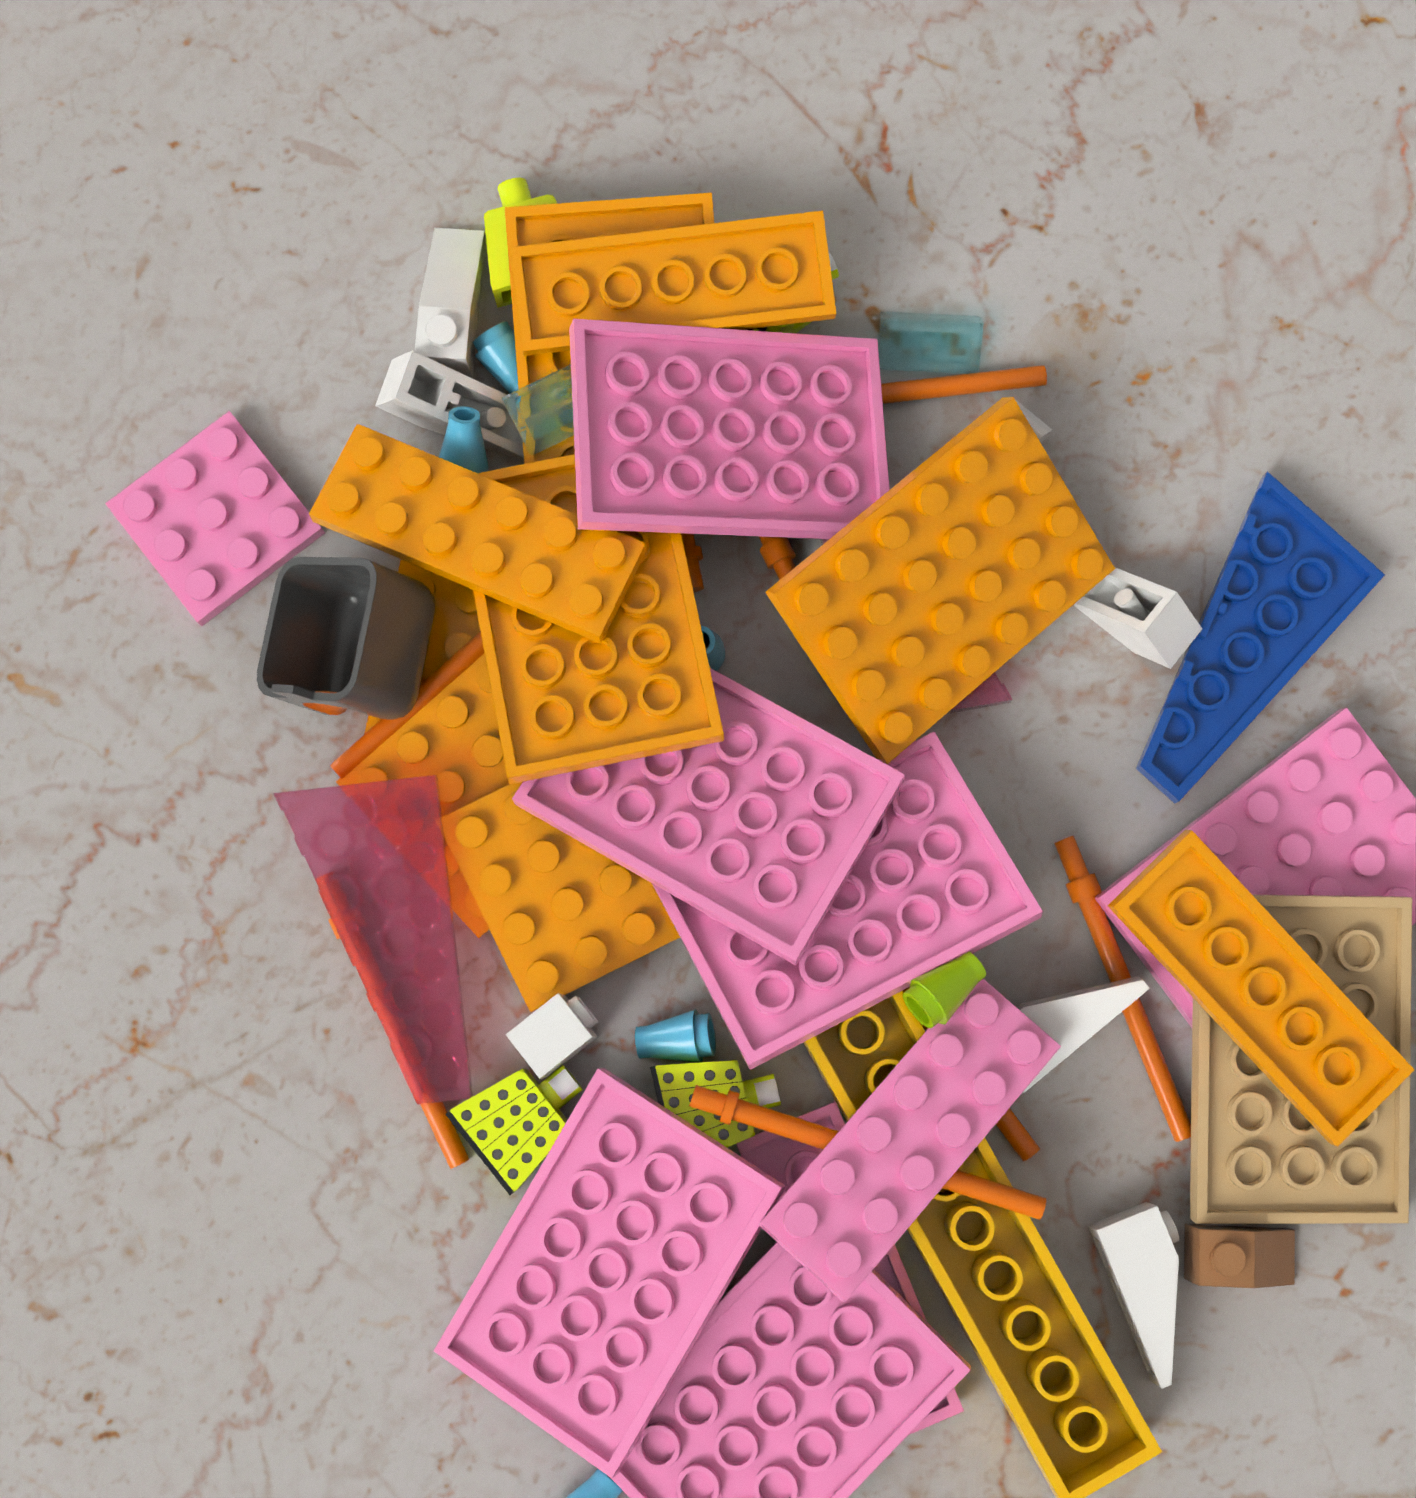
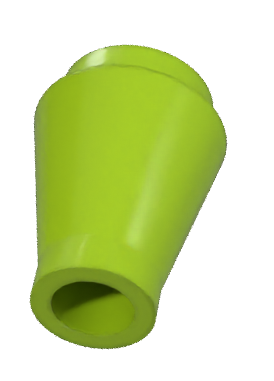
[903,952,986,1029]

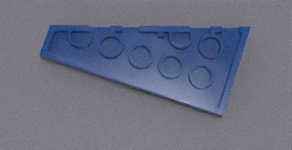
[1136,471,1385,804]

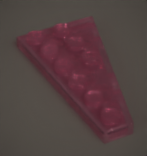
[273,775,473,1104]

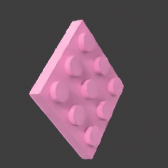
[105,411,325,626]

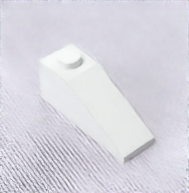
[415,227,486,379]
[375,350,524,461]
[1017,976,1150,1093]
[1087,1202,1180,1389]

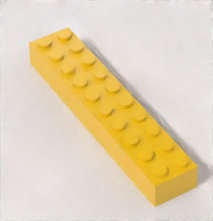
[803,991,1162,1498]

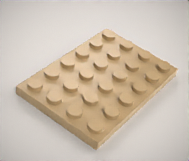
[1190,894,1412,1224]

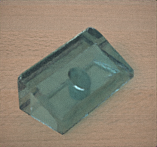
[878,311,984,374]
[501,364,574,455]

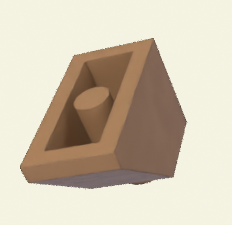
[1184,1224,1295,1288]

